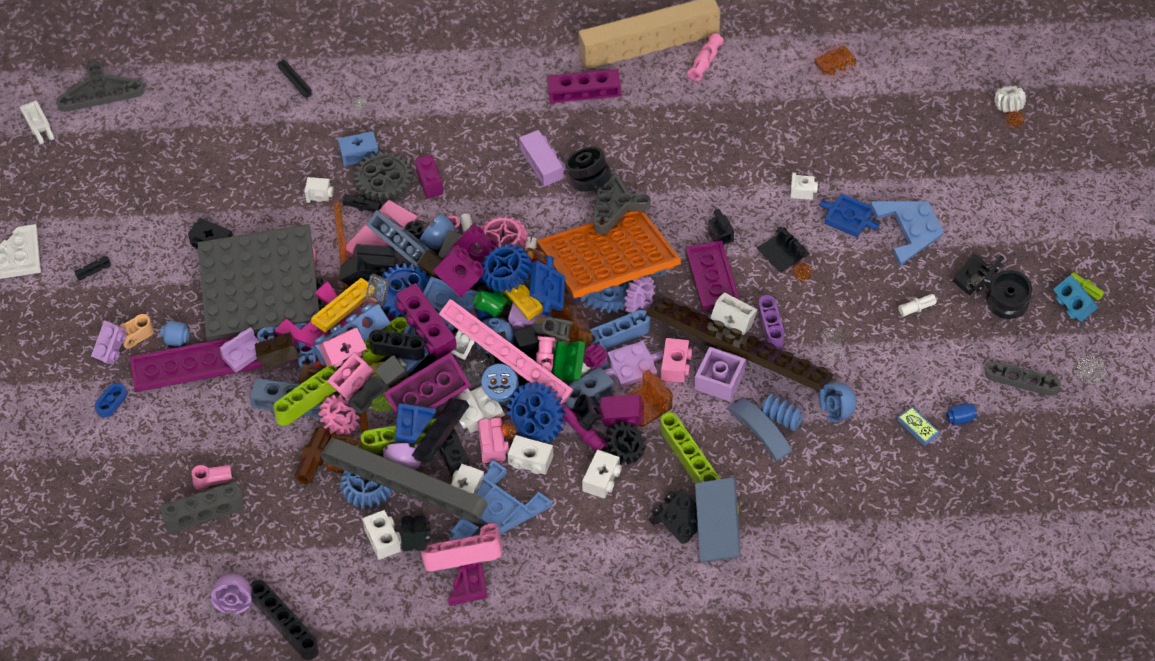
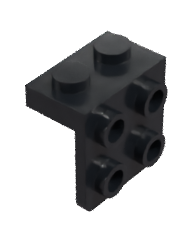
[952,253,1004,296]
[648,489,698,544]

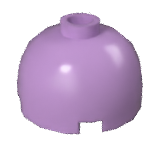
[383,443,422,470]
[211,574,252,614]

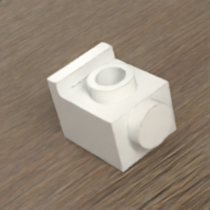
[791,173,818,200]
[305,177,334,203]

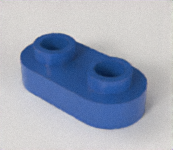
[95,383,127,417]

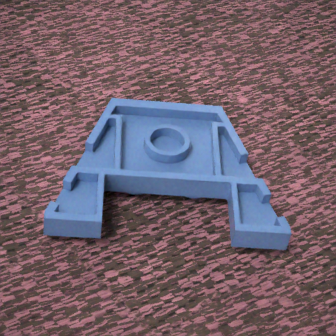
[870,201,944,266]
[475,460,552,534]

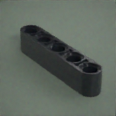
[250,580,319,660]

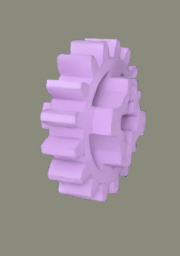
[624,276,656,314]

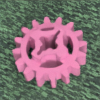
[318,395,360,437]

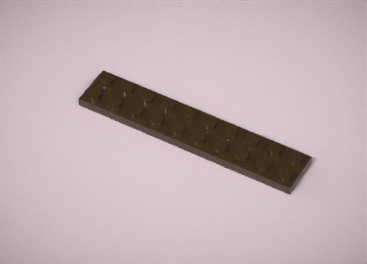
[646,298,833,391]

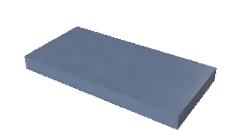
[695,477,741,563]

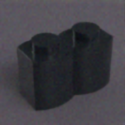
[349,376,387,414]

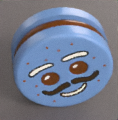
[481,364,519,402]

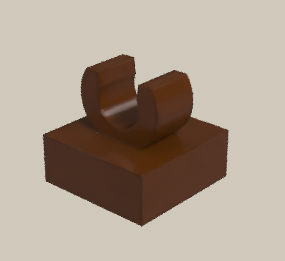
[298,364,322,384]

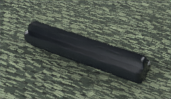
[277,59,312,98]

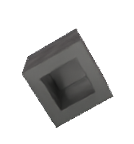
[375,355,409,387]

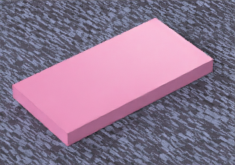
[343,200,419,257]

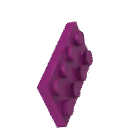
[685,240,740,311]

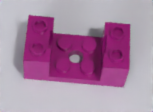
[433,223,500,297]

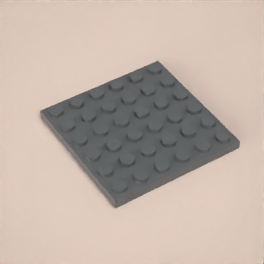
[198,224,320,341]

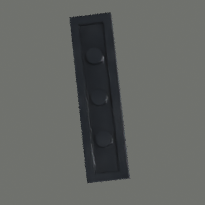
[412,398,470,463]

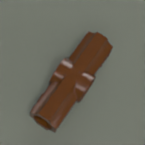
[295,426,332,485]

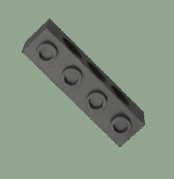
[159,481,245,534]

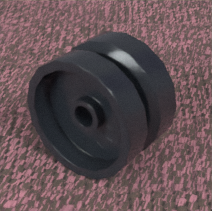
[565,147,611,192]
[987,270,1033,319]

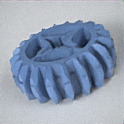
[340,470,393,509]

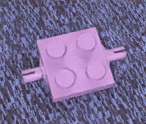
[604,341,664,387]

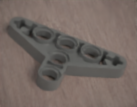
[56,61,144,112]
[594,170,651,234]

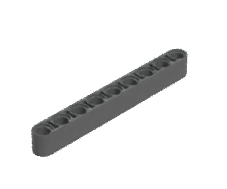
[321,438,488,522]

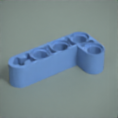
[581,310,651,368]

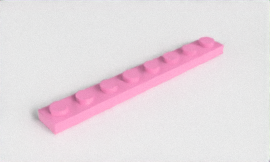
[439,299,574,405]

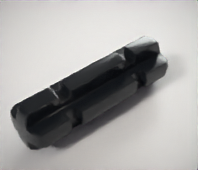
[75,256,111,280]

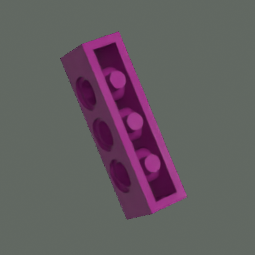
[547,69,621,103]
[395,283,457,359]

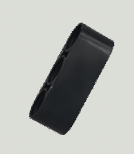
[369,330,425,361]

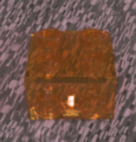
[627,370,673,427]

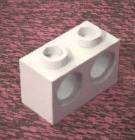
[362,510,401,560]

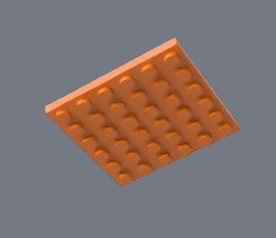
[536,211,681,298]

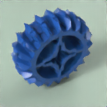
[481,243,532,293]

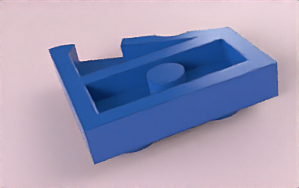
[395,403,436,444]

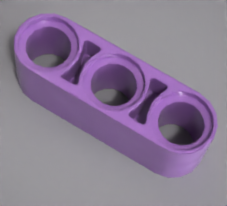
[758,295,784,349]

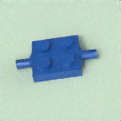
[819,193,880,238]
[529,256,565,316]

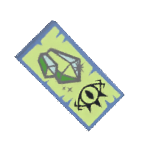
[898,407,939,446]

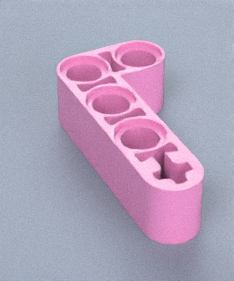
[420,523,503,571]

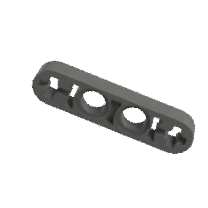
[985,362,1061,396]

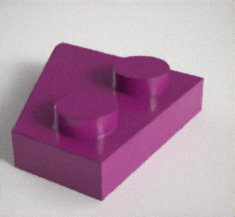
[448,562,488,606]

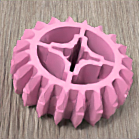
[479,215,528,248]

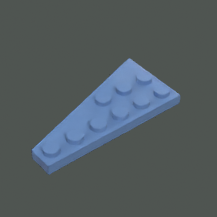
[397,277,478,379]

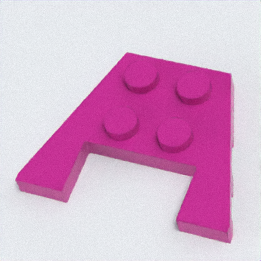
[274,282,350,348]

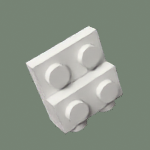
[452,386,505,433]

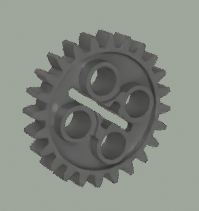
[353,151,413,202]

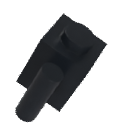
[708,209,734,245]

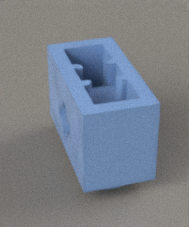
[338,131,378,166]

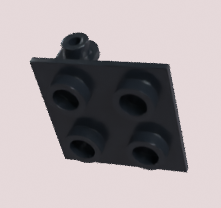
[757,227,810,273]

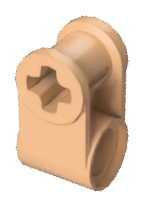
[120,314,154,349]

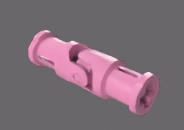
[687,33,724,81]
[536,336,555,373]

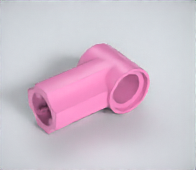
[192,465,232,491]

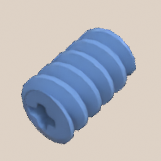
[760,393,804,431]

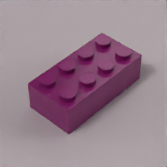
[383,352,471,416]

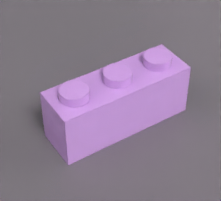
[519,130,565,186]

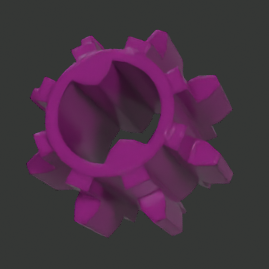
[583,344,607,369]

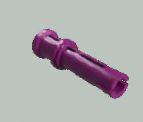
[561,403,608,454]

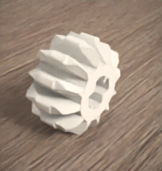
[995,85,1026,112]

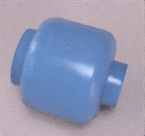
[160,321,190,347]

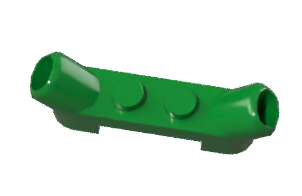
[473,290,513,318]

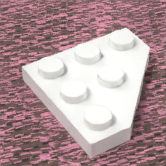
[0,224,41,279]

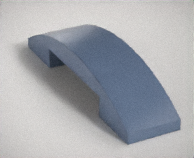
[728,398,792,462]

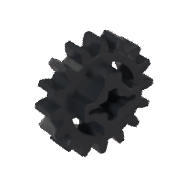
[604,421,647,465]

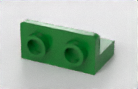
[552,341,585,383]

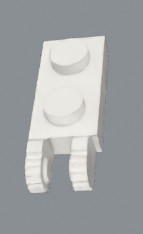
[20,100,54,145]

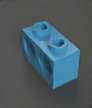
[1053,275,1099,322]

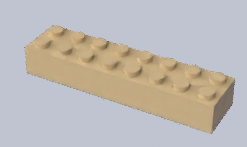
[578,0,720,69]

